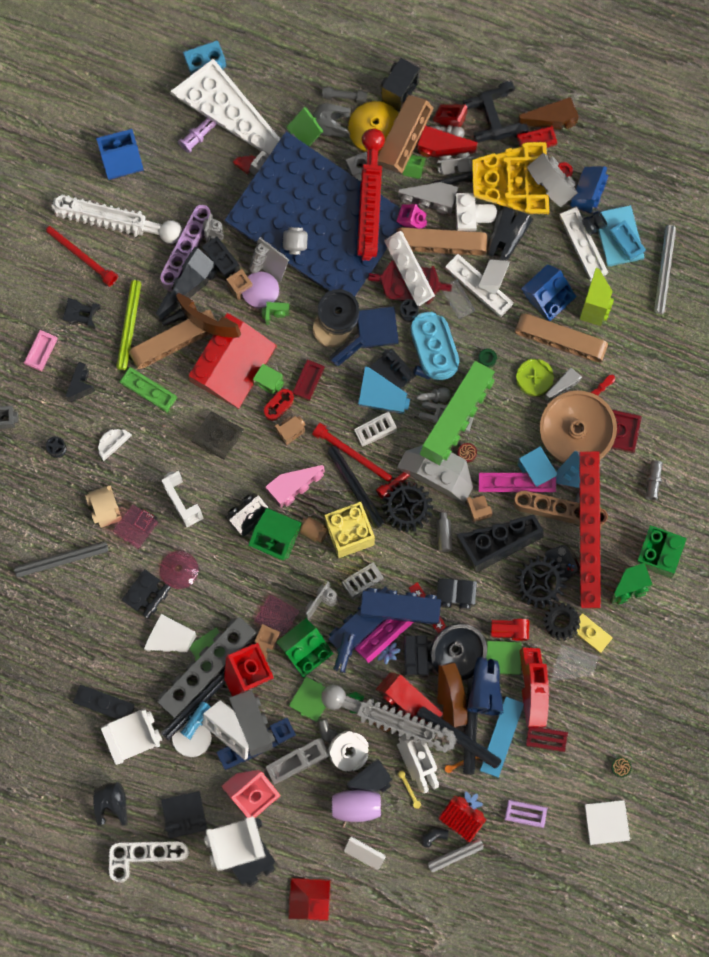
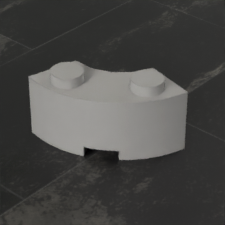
[527,153,577,207]

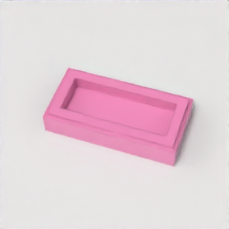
[24,330,58,372]

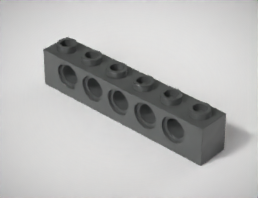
[158,617,257,718]

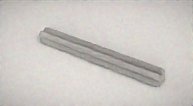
[654,225,676,314]

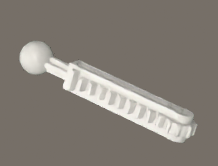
[52,195,183,244]

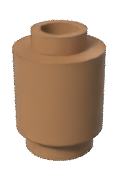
[300,516,328,543]

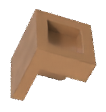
[226,269,253,300]
[466,496,492,523]

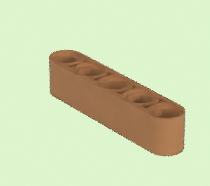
[396,228,488,256]
[129,310,216,369]
[515,313,608,362]
[514,491,608,528]

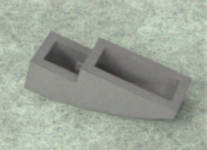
[266,738,330,784]

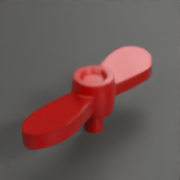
[590,375,615,396]

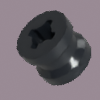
[400,299,419,322]
[46,436,67,458]

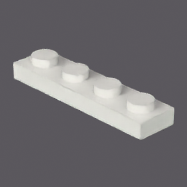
[559,207,608,281]
[384,231,435,306]
[445,254,514,318]

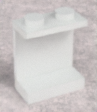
[101,708,162,765]
[204,816,265,871]

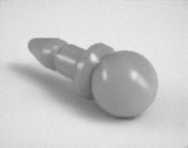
[430,125,464,137]
[417,387,451,402]

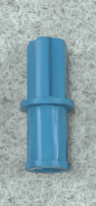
[180,702,211,740]

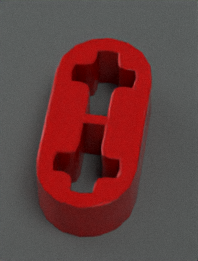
[264,389,294,421]

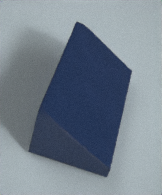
[329,333,366,367]

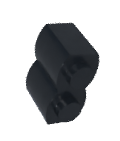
[437,578,477,610]

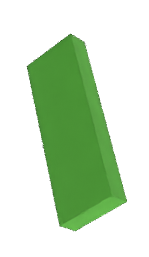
[119,367,177,413]

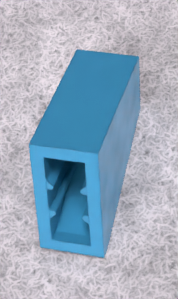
[359,367,410,414]

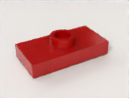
[517,126,558,148]

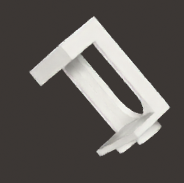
[162,471,204,528]

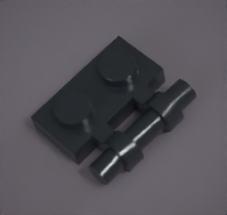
[122,569,171,619]

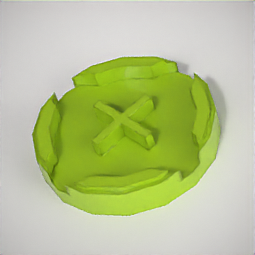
[516,359,554,397]

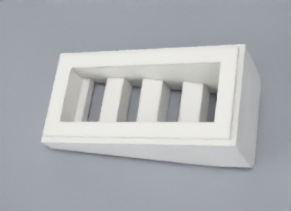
[354,412,397,447]

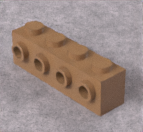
[378,95,434,173]

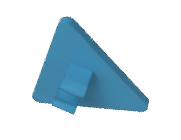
[556,451,579,488]

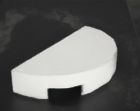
[98,429,132,461]

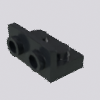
[225,493,268,537]

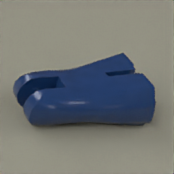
[467,657,504,716]

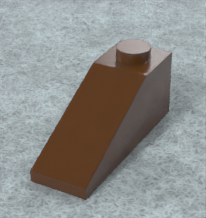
[518,97,579,129]

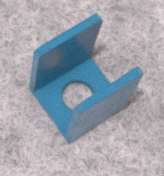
[517,446,557,487]

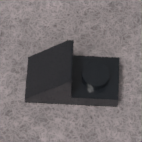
[65,362,95,402]

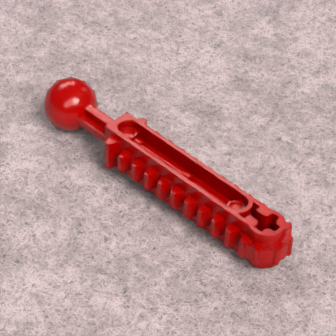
[357,128,385,261]

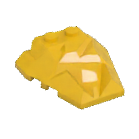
[472,143,549,214]

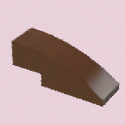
[437,662,467,727]

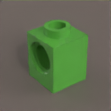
[253,364,284,395]

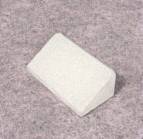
[479,260,510,294]
[344,837,385,870]

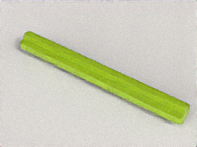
[116,280,141,370]

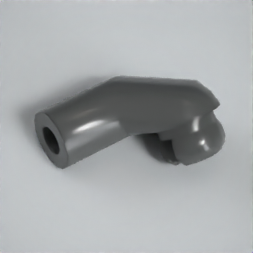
[318,718,338,744]

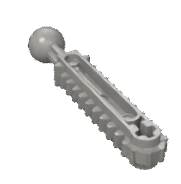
[321,685,457,753]

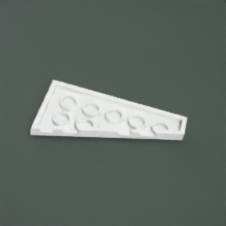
[170,59,280,155]

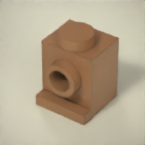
[275,416,305,446]

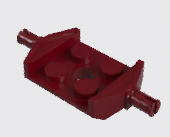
[369,260,452,304]

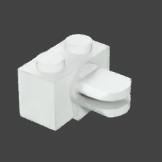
[455,193,497,232]

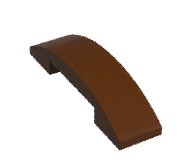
[176,293,241,338]

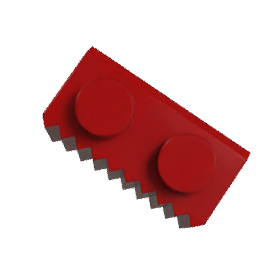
[438,796,487,842]

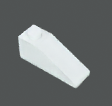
[203,700,248,760]

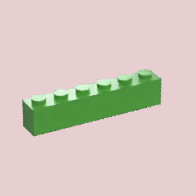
[420,361,495,466]

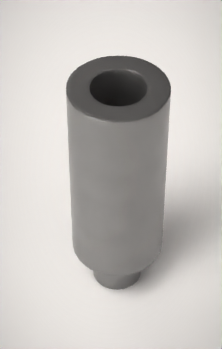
[437,513,452,552]

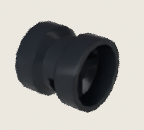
[582,210,608,235]

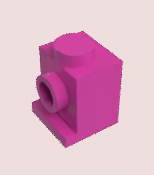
[397,204,427,229]

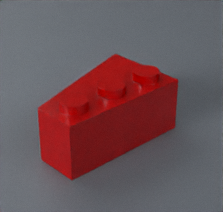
[375,672,443,725]

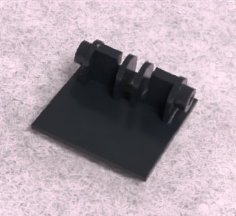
[363,348,416,389]
[161,791,208,839]

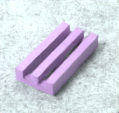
[504,800,547,828]

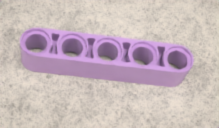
[160,205,211,291]

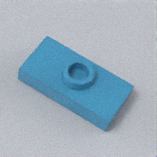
[609,220,646,261]

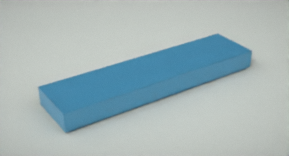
[480,697,524,778]

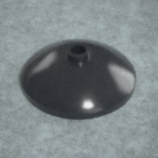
[430,623,487,680]

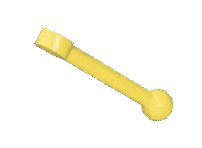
[398,770,421,809]

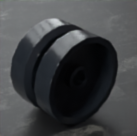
[318,289,359,335]

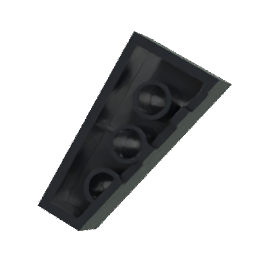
[457,514,544,573]

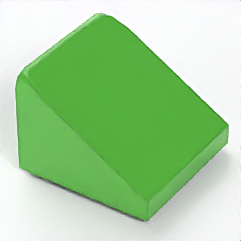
[403,154,426,179]

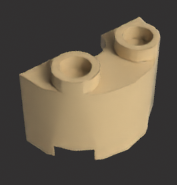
[85,485,122,528]

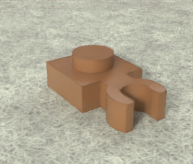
[255,624,281,659]

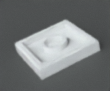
[584,800,630,845]

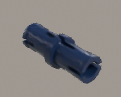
[333,632,356,673]

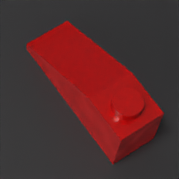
[418,125,478,158]

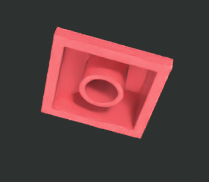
[221,770,281,818]

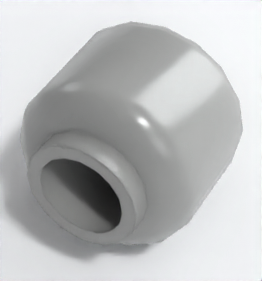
[283,227,308,255]

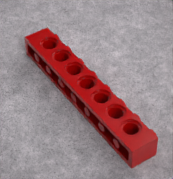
[579,451,601,608]

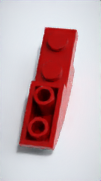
[519,648,549,728]

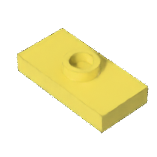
[576,613,613,653]

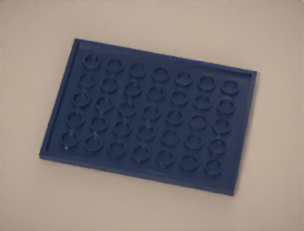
[224,131,409,296]

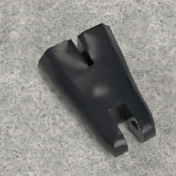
[487,205,533,261]

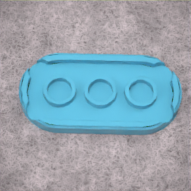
[411,312,459,380]

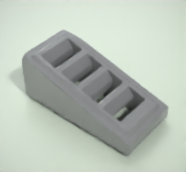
[545,368,582,402]
[341,562,384,600]

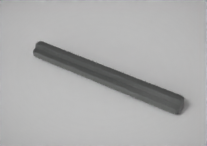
[14,541,108,577]

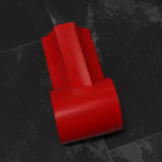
[491,619,530,641]

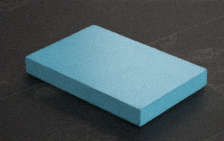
[598,205,644,267]

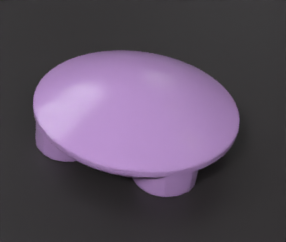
[242,272,279,309]

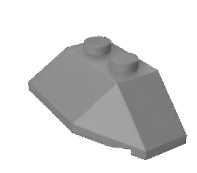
[397,445,473,504]

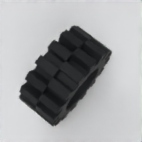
[543,603,581,641]

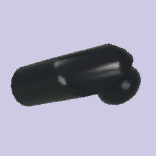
[421,828,449,848]

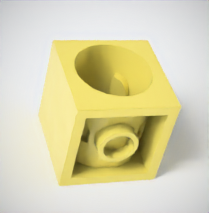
[324,502,375,558]

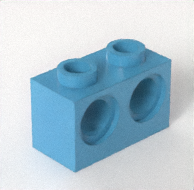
[183,40,226,75]

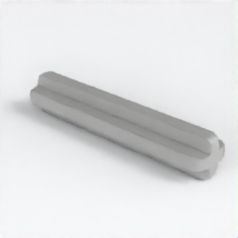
[428,839,484,872]

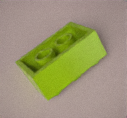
[579,268,614,326]

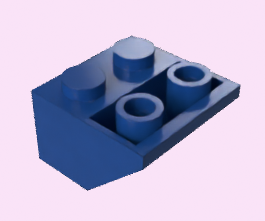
[96,129,144,180]
[570,166,609,213]
[521,264,577,321]

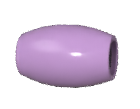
[332,790,381,822]

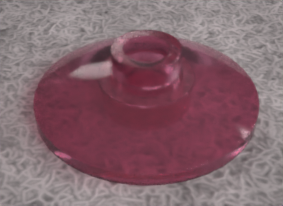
[160,551,199,589]

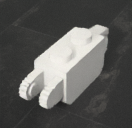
[397,731,439,793]

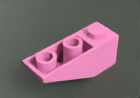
[266,465,325,508]

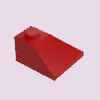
[225,643,274,697]
[289,878,331,921]

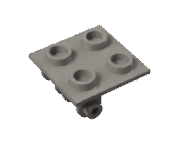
[249,238,289,283]
[305,582,337,620]

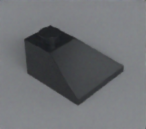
[347,759,393,793]

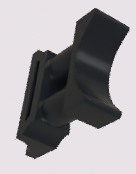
[63,298,101,329]

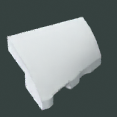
[144,614,197,652]

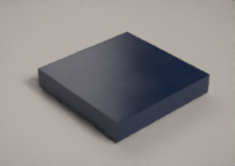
[358,307,399,349]

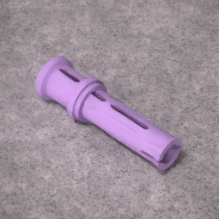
[178,118,217,153]

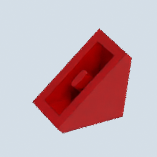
[433,104,467,128]

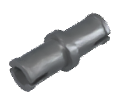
[646,460,663,501]

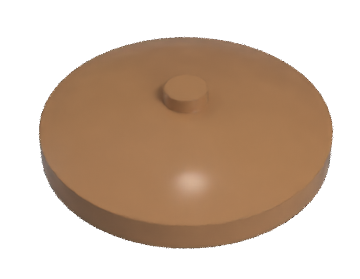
[540,391,617,463]

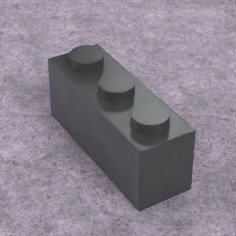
[229,690,275,757]

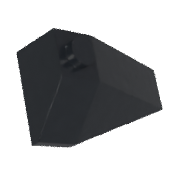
[156,247,217,321]

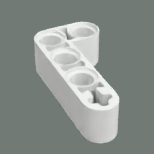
[109,842,189,883]

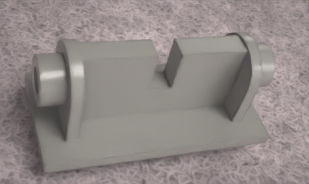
[436,153,474,175]
[202,213,224,242]

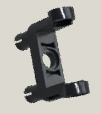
[462,81,529,143]

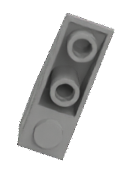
[398,182,458,214]

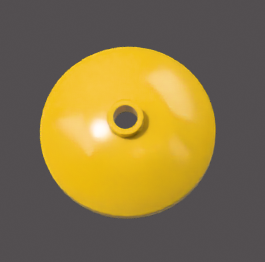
[348,101,399,154]

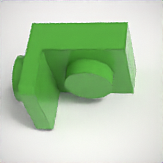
[262,302,290,325]

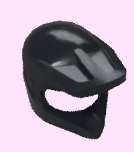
[93,781,128,826]

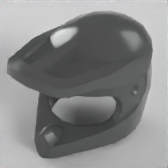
[312,104,351,138]

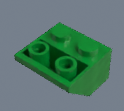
[248,508,303,561]
[637,525,687,578]
[610,563,653,605]
[276,618,334,678]

